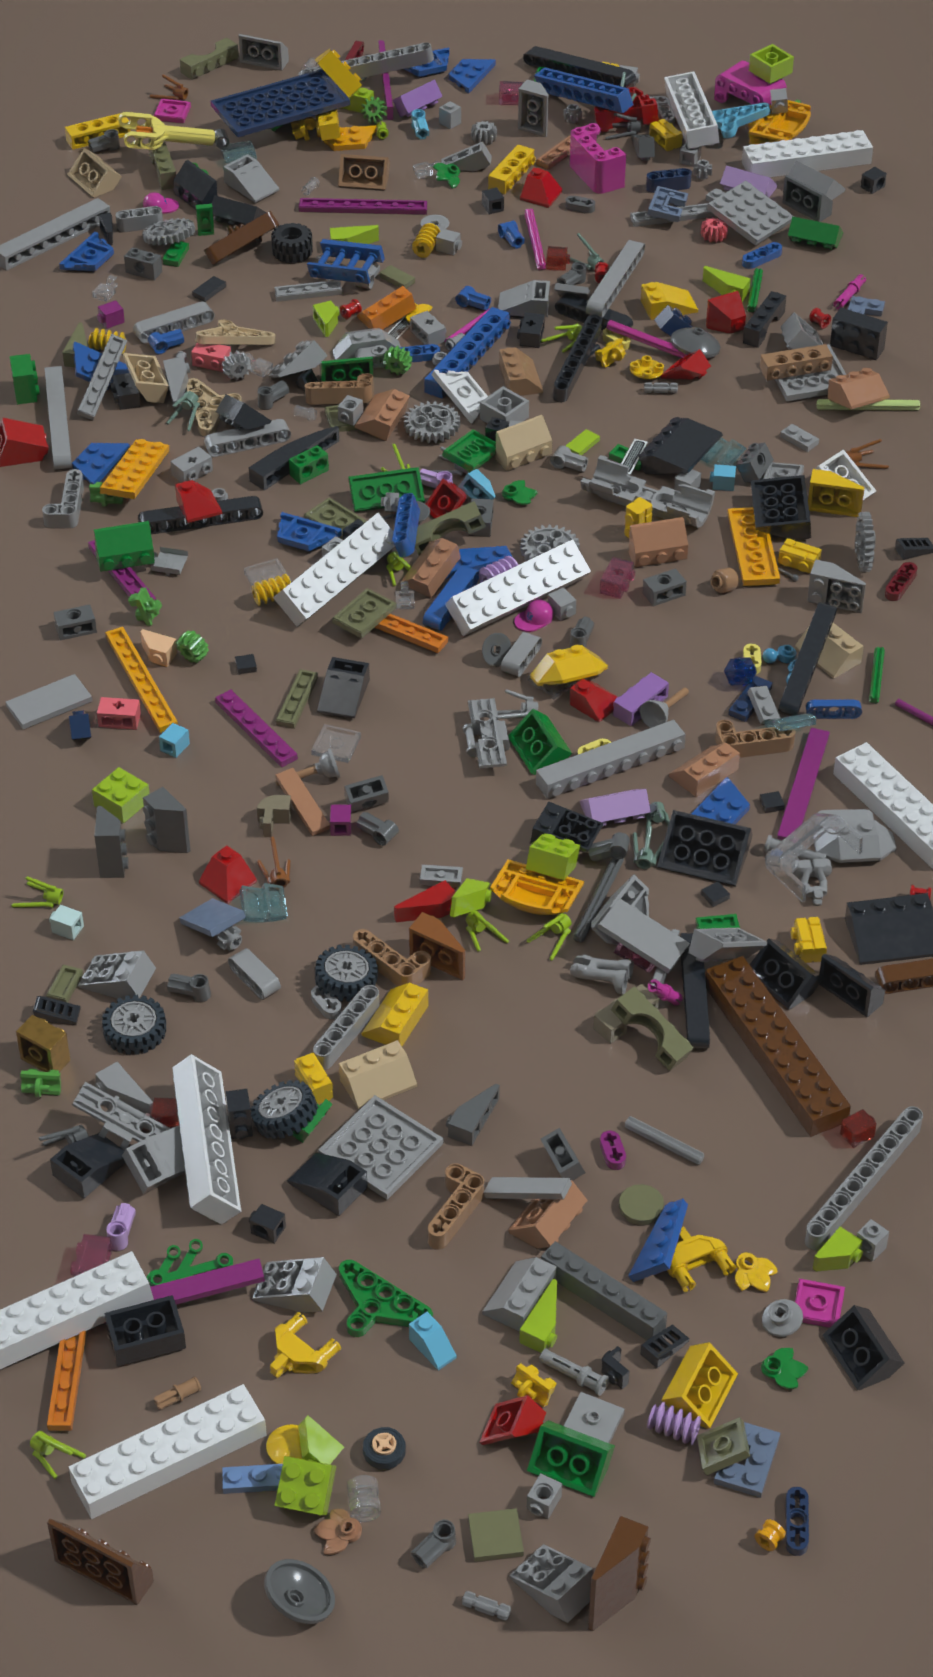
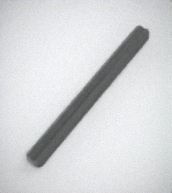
[573,857,624,943]

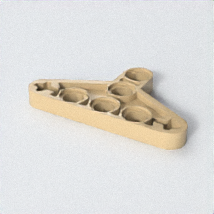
[195,319,276,345]
[186,378,242,437]

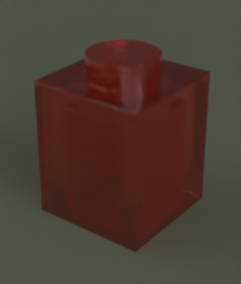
[546,246,570,271]
[151,1098,180,1129]
[840,1109,877,1148]

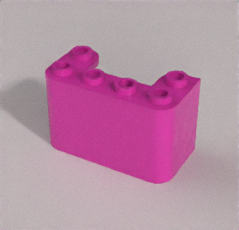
[714,60,787,120]
[570,123,626,194]

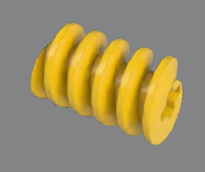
[412,223,440,258]
[88,328,126,354]
[251,574,291,606]

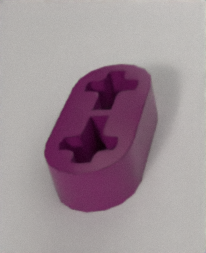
[600,1131,626,1170]

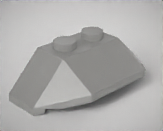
[332,328,401,360]
[813,820,896,863]
[591,875,649,946]

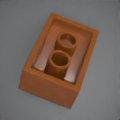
[409,912,465,980]

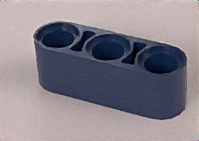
[646,168,692,193]

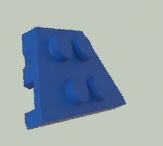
[404,47,450,77]
[449,59,496,93]
[59,232,114,271]
[73,341,130,390]
[72,443,130,484]
[277,512,342,551]
[691,777,750,824]

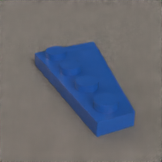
[445,546,512,579]
[628,1199,688,1282]

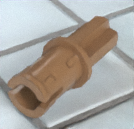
[154,1376,201,1410]

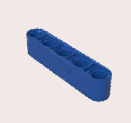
[392,493,420,557]
[423,565,479,631]

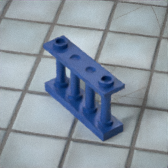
[307,239,385,284]

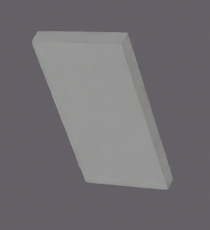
[6,674,93,729]
[598,898,690,973]

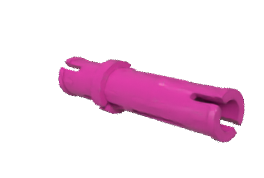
[833,274,866,310]

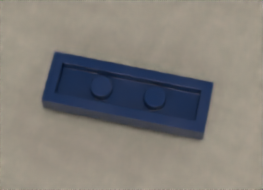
[728,676,773,722]

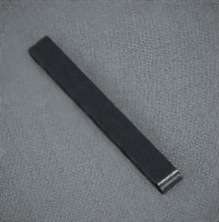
[523,46,636,88]

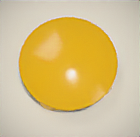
[630,355,664,379]
[266,1424,302,1464]

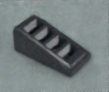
[99,213,113,246]
[895,538,933,560]
[33,996,81,1025]
[640,1324,690,1368]

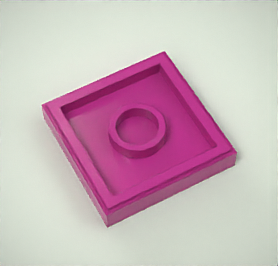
[153,99,191,123]
[795,1278,845,1328]

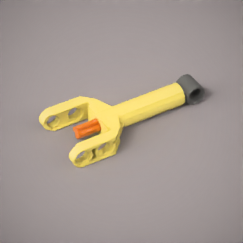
[118,112,229,150]

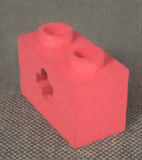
[191,343,231,372]
[97,697,141,730]

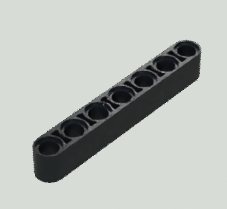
[553,314,602,402]
[137,496,264,535]
[778,602,837,716]
[680,933,710,1049]

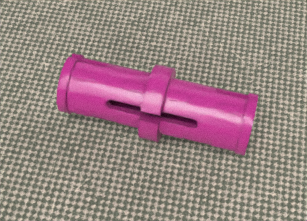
[648,979,683,1006]

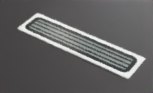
[388,315,410,339]
[621,439,648,474]

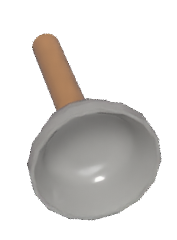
[640,688,689,728]
[275,748,341,786]

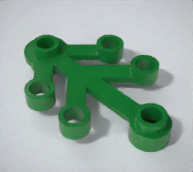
[147,1239,233,1303]

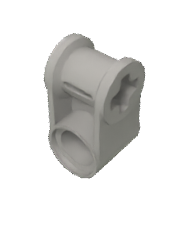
[355,345,387,369]

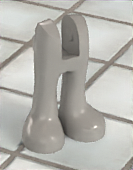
[570,954,634,995]

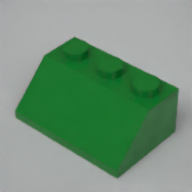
[788,216,843,250]
[319,356,373,382]
[94,521,155,572]
[508,709,572,775]
[527,1420,615,1497]

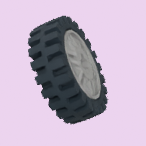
[315,945,378,1002]
[102,995,166,1055]
[251,1080,318,1139]

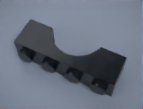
[743,291,787,348]

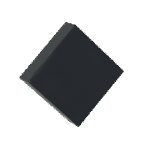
[235,654,257,674]
[759,791,785,813]
[701,882,730,907]

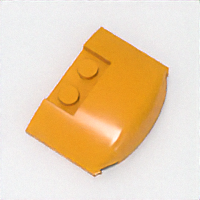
[749,100,811,141]
[490,859,584,915]

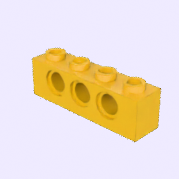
[315,109,340,141]
[65,113,131,150]
[488,145,536,194]

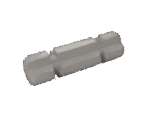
[644,383,678,393]
[462,1591,511,1620]

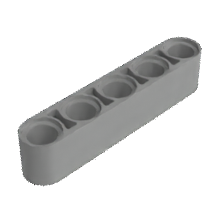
[133,302,215,343]
[204,419,291,457]
[313,985,379,1070]

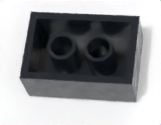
[830,308,888,360]
[104,1295,186,1367]

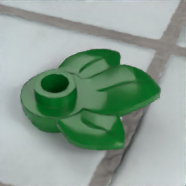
[433,163,460,189]
[502,480,538,505]
[761,1348,809,1389]

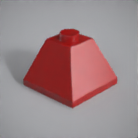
[520,167,562,208]
[706,291,746,333]
[660,349,711,380]
[425,479,467,518]
[175,480,222,523]
[570,679,618,722]
[199,845,257,904]
[479,1395,547,1445]

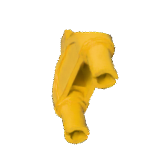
[667,1226,736,1292]
[270,1312,341,1378]

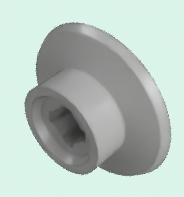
[420,215,449,231]
[762,1299,803,1337]

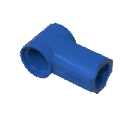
[498,220,525,249]
[455,286,491,311]
[148,329,184,354]

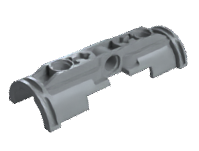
[581,455,715,528]

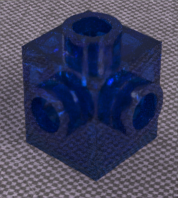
[724,657,757,686]

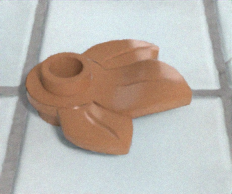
[314,1509,362,1555]

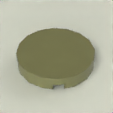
[619,1184,664,1225]

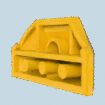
[530,645,608,686]

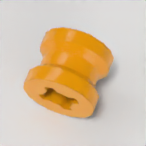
[754,1519,786,1551]

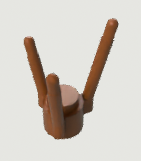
[149,74,189,101]
[845,439,889,469]
[257,836,291,889]

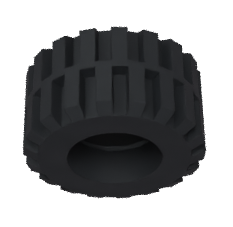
[271,223,313,263]

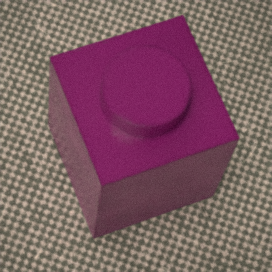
[97,300,125,329]
[330,805,351,836]

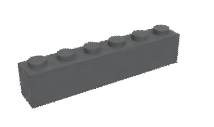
[541,1241,667,1340]

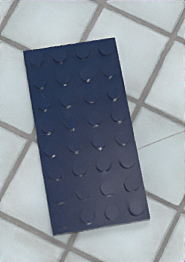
[210,69,350,138]

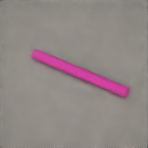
[444,308,490,342]

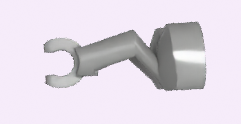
[791,859,832,905]

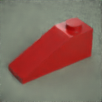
[394,880,456,922]

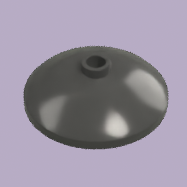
[670,327,721,358]
[264,1559,335,1624]

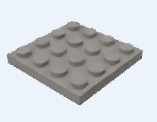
[706,181,793,245]
[775,344,847,401]
[318,1095,443,1200]

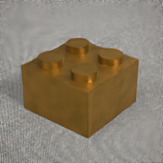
[16,1015,70,1072]

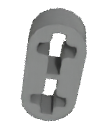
[311,986,341,1019]

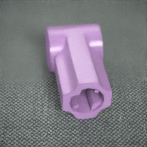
[420,468,453,488]
[106,1203,136,1251]

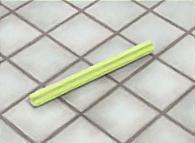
[817,399,920,410]

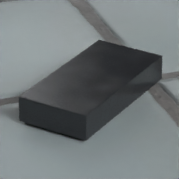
[192,276,227,302]

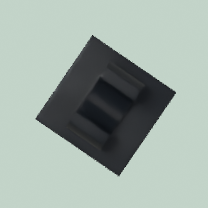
[296,368,319,392]

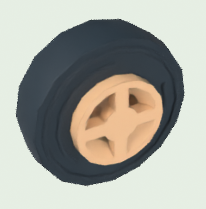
[363,1427,406,1470]

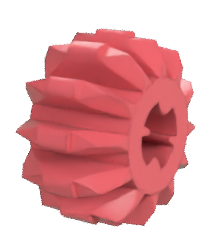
[700,217,728,243]

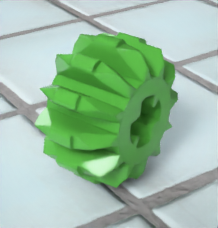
[361,96,387,124]
[383,345,412,375]
[176,630,209,663]

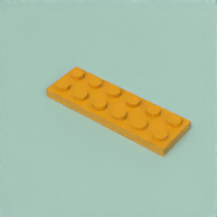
[100,439,169,499]
[727,507,780,586]

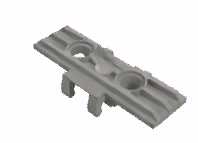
[463,698,510,768]
[72,1082,170,1150]

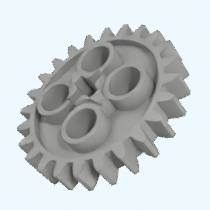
[142,218,195,245]
[404,401,460,443]
[855,512,875,572]
[520,524,580,560]

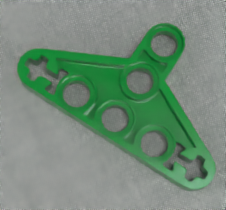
[339,1260,433,1337]

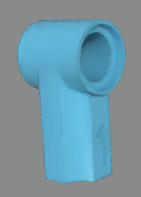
[412,109,429,140]

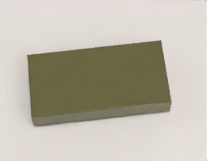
[380,265,415,288]
[46,965,83,1003]

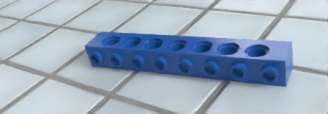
[534,67,633,113]
[424,307,511,399]

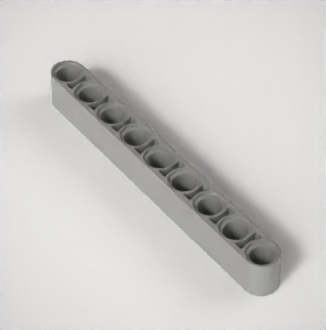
[298,42,434,78]
[586,240,645,317]
[45,366,72,470]
[805,1106,923,1250]

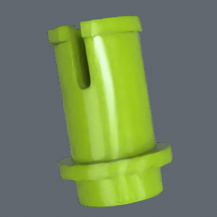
[376,121,389,139]

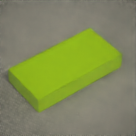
[566,429,600,455]

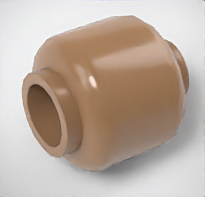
[711,568,739,593]

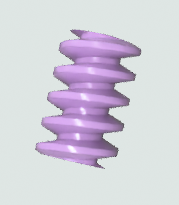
[479,556,518,583]
[647,1402,701,1445]

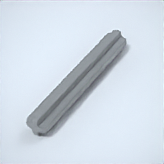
[625,1116,704,1165]

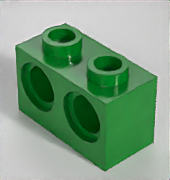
[289,445,329,485]

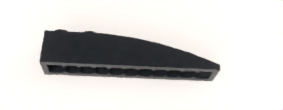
[249,426,339,491]

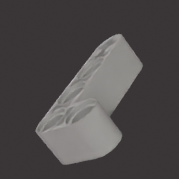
[42,469,84,528]

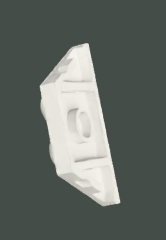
[431,370,488,424]

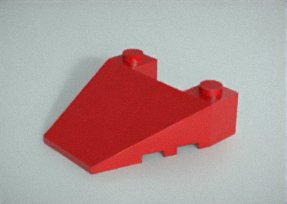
[594,87,659,132]

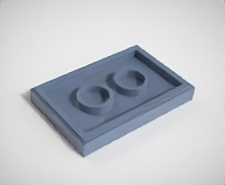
[179,898,246,937]

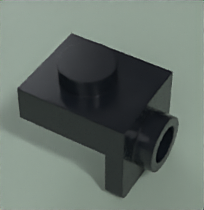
[601,1346,630,1389]

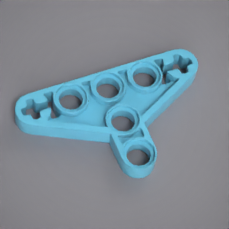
[712,103,771,138]

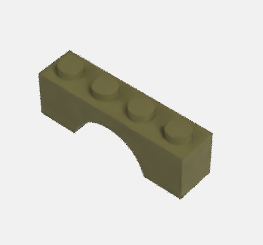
[179,37,239,80]
[148,139,176,190]
[415,501,486,556]
[611,986,693,1071]

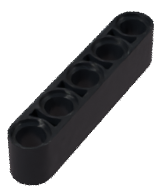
[555,293,633,330]

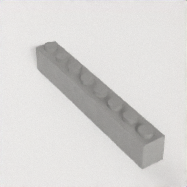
[0,198,110,271]
[536,720,686,799]

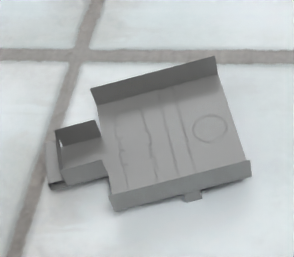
[151,547,188,576]

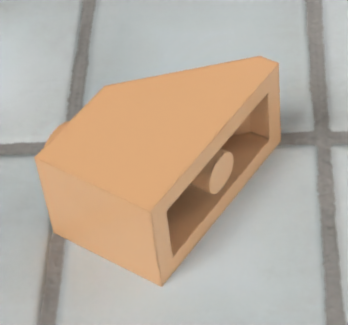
[141,629,178,667]

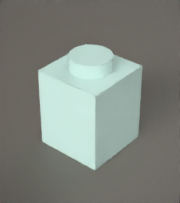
[49,905,84,940]

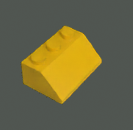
[315,49,362,97]
[362,983,428,1046]
[662,1342,738,1429]

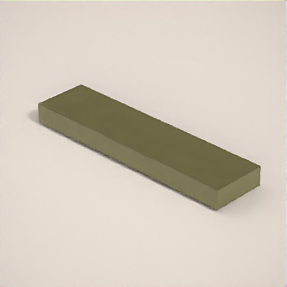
[276,669,318,729]

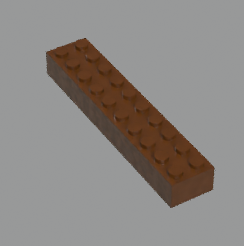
[705,956,851,1137]

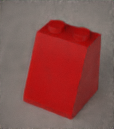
[0,417,49,467]

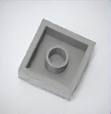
[480,386,529,427]

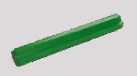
[747,268,763,312]
[869,647,885,703]

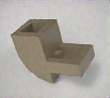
[257,795,292,837]

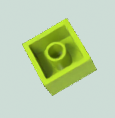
[749,44,794,83]
[92,767,150,824]
[526,834,580,880]
[275,1456,336,1515]

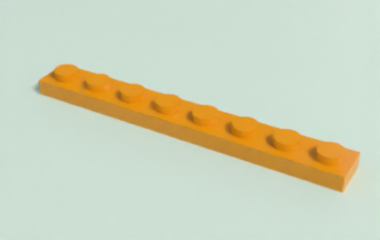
[105,627,178,733]

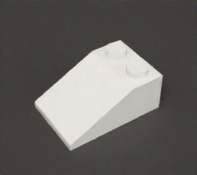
[810,449,876,500]

